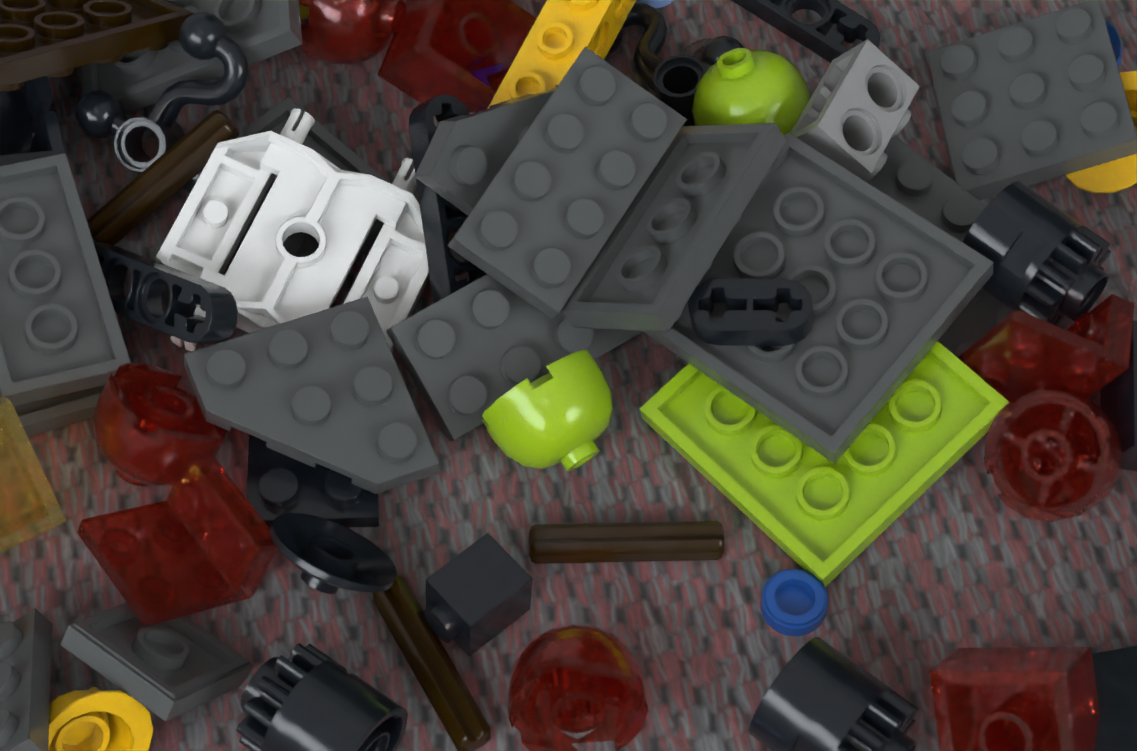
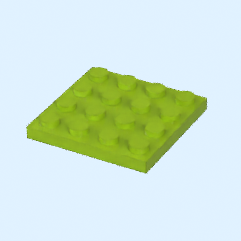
[639,341,1009,587]

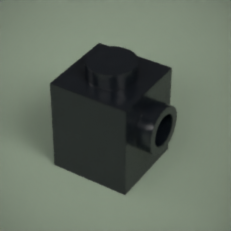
[424,533,533,657]

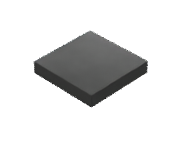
[60,593,253,722]

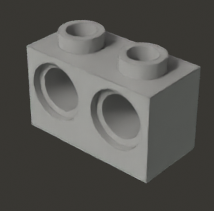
[790,39,920,182]

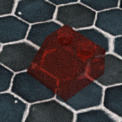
[378,0,537,113]
[929,647,1100,751]

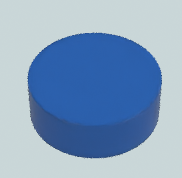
[760,569,828,636]

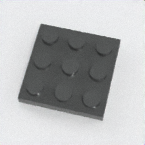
[927,0,1137,201]

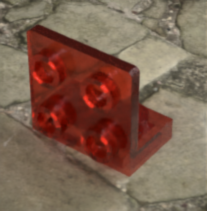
[957,294,1134,419]
[77,450,278,625]

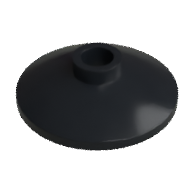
[270,513,397,594]

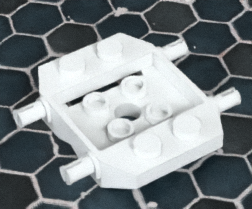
[156,108,430,353]

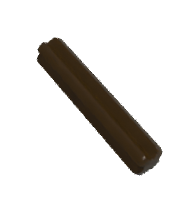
[87,110,239,245]
[529,521,724,564]
[372,575,491,751]

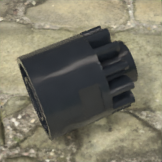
[963,181,1111,334]
[749,637,919,751]
[236,643,408,751]

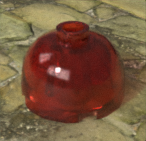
[299,0,406,65]
[93,363,228,486]
[984,389,1123,522]
[507,624,649,751]

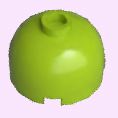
[692,48,812,136]
[482,349,613,472]

